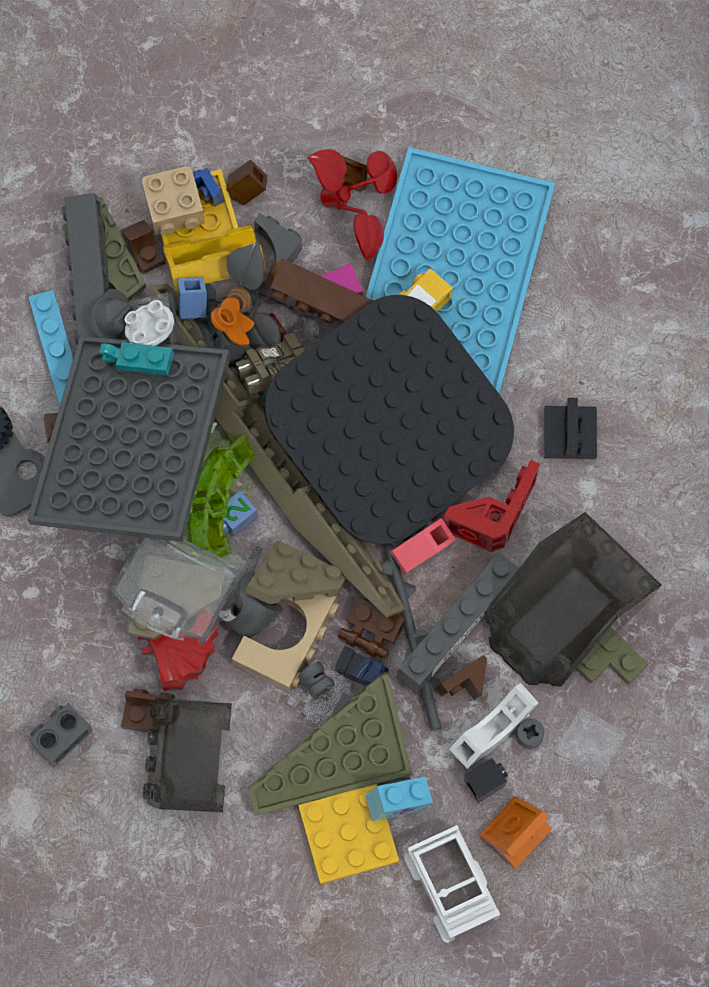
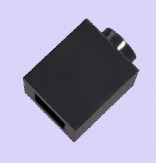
[464,758,508,803]

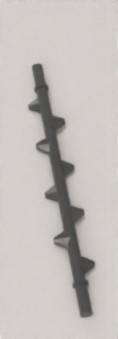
[381,540,441,731]

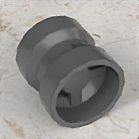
[298,662,335,699]

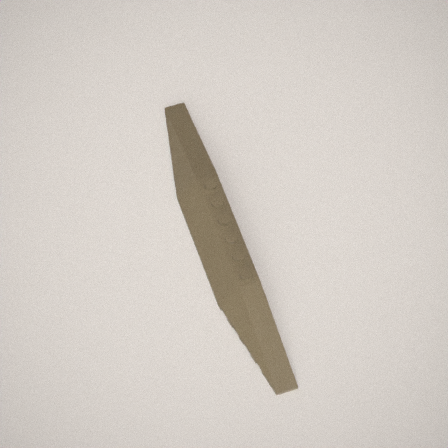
[148,283,405,618]

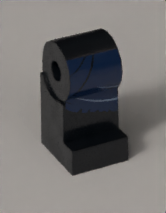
[335,646,389,686]

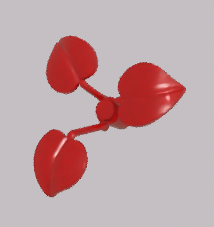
[307,149,397,260]

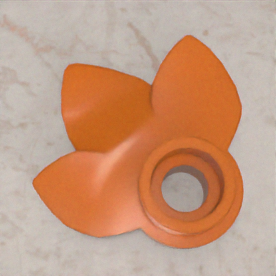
[211,298,255,346]

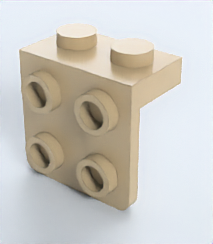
[142,166,205,235]

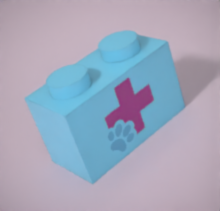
[365,777,433,821]

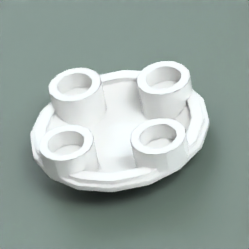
[124,300,174,346]

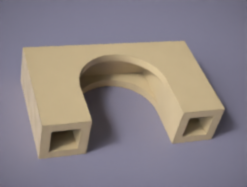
[232,594,340,693]

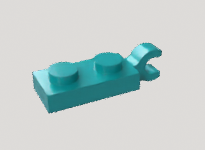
[99,342,174,376]

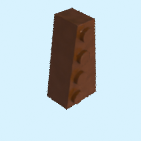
[260,259,373,325]

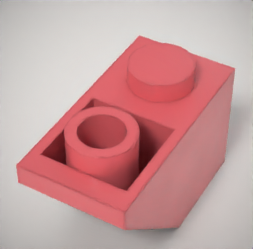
[390,518,456,574]

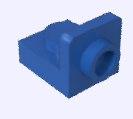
[193,168,223,207]

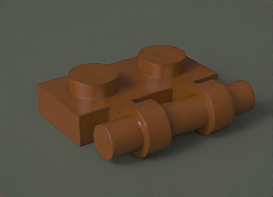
[338,597,406,659]

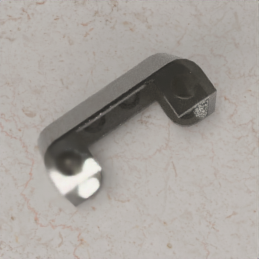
[143,697,232,813]

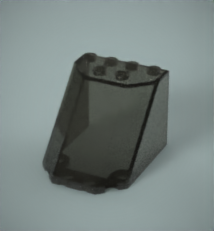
[485,512,662,687]

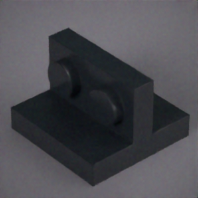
[544,398,597,459]

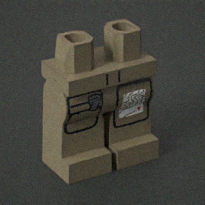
[235,332,305,397]

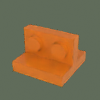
[479,796,552,868]

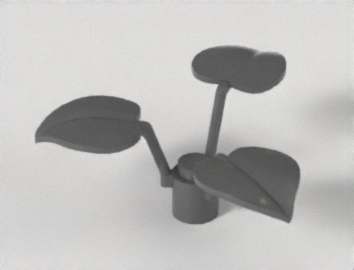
[205,242,281,351]

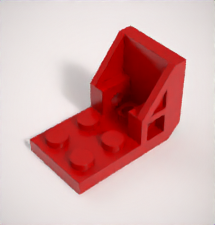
[444,460,540,553]

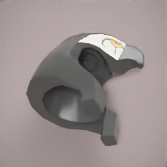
[215,572,283,638]

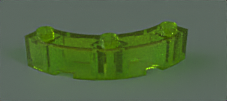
[187,434,256,574]

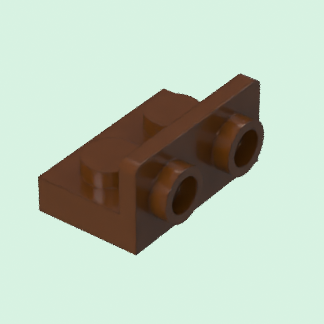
[121,689,180,737]

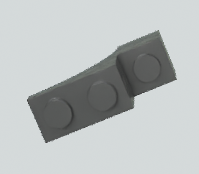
[254,213,303,309]

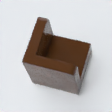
[226,159,267,205]

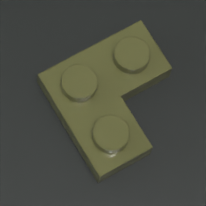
[572,626,648,684]

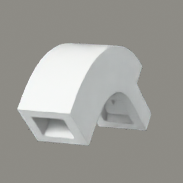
[450,683,539,769]

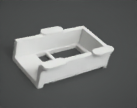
[404,825,500,943]

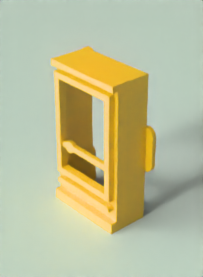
[163,225,266,292]

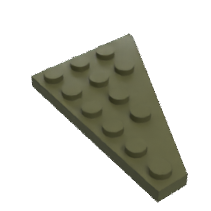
[248,672,412,816]

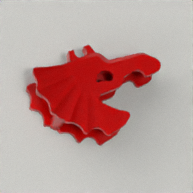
[138,609,219,691]

